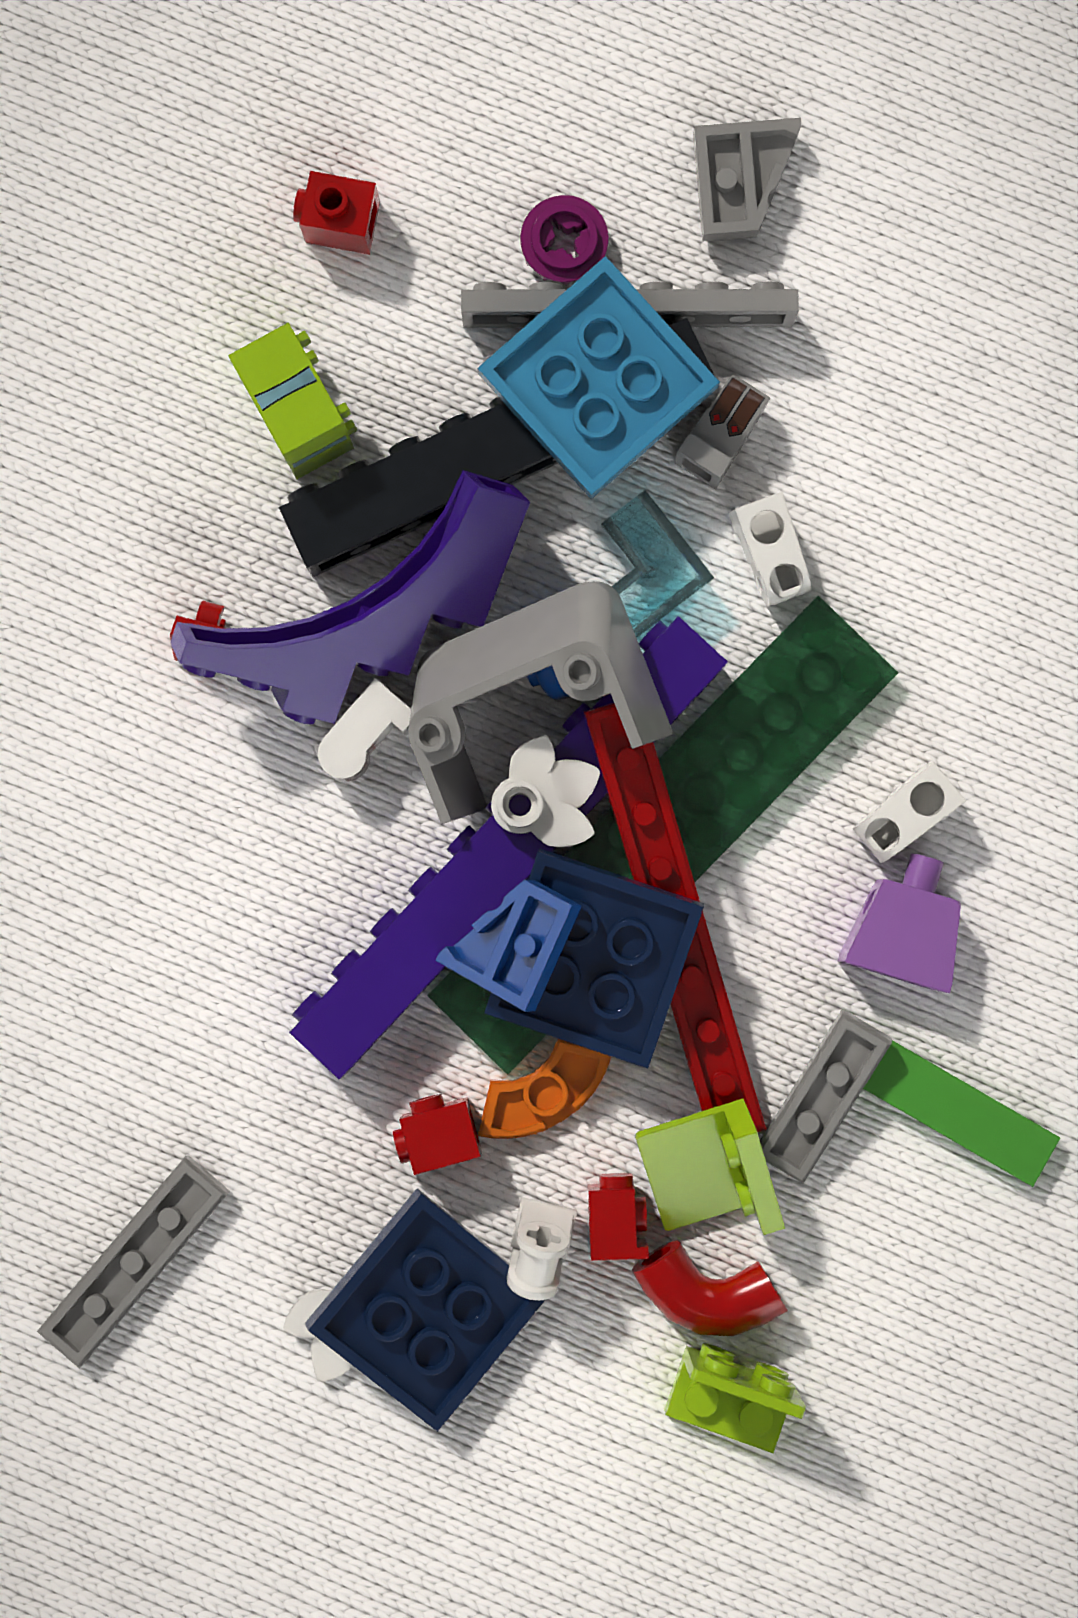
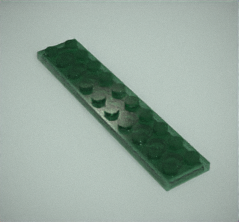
[427,596,899,1075]

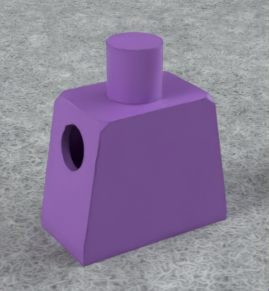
[838,853,961,993]

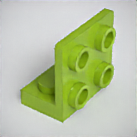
[635,1098,786,1236]
[664,1343,806,1454]

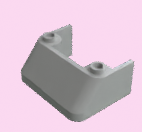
[408,581,674,824]

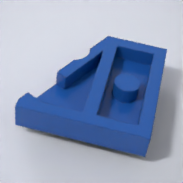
[436,880,582,1012]

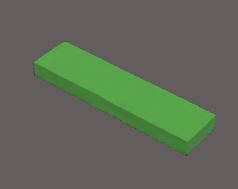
[863,1040,1060,1187]

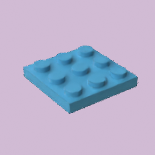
[477,256,720,499]

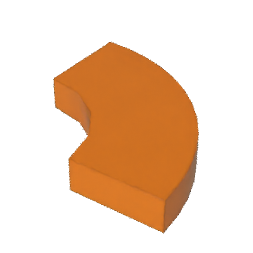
[478,1038,611,1139]

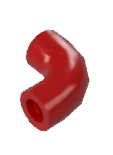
[632,1240,788,1336]

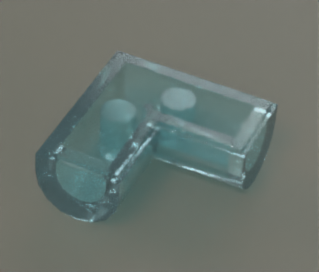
[600,490,714,639]

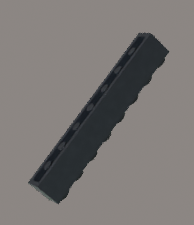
[278,318,715,577]

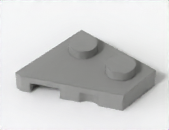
[693,117,801,242]

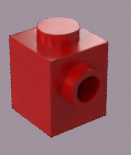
[293,171,380,255]
[393,1094,482,1175]

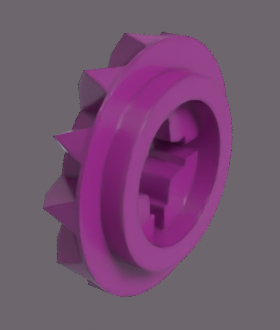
[520,195,609,286]

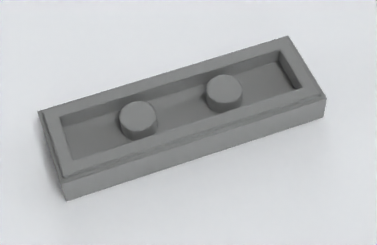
[760,1009,892,1184]

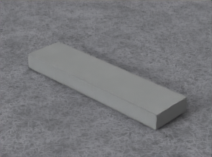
[36,1155,230,1369]

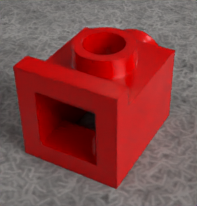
[588,1173,649,1261]

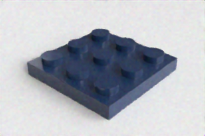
[484,848,704,1069]
[305,1188,545,1432]

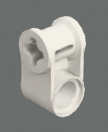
[507,1197,577,1301]

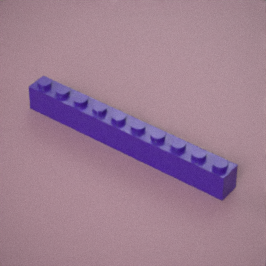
[289,616,728,1079]

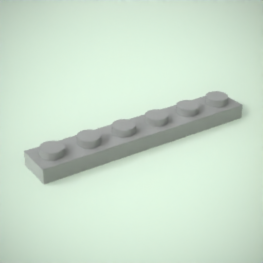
[461,281,799,328]

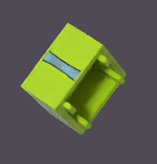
[228,322,357,480]

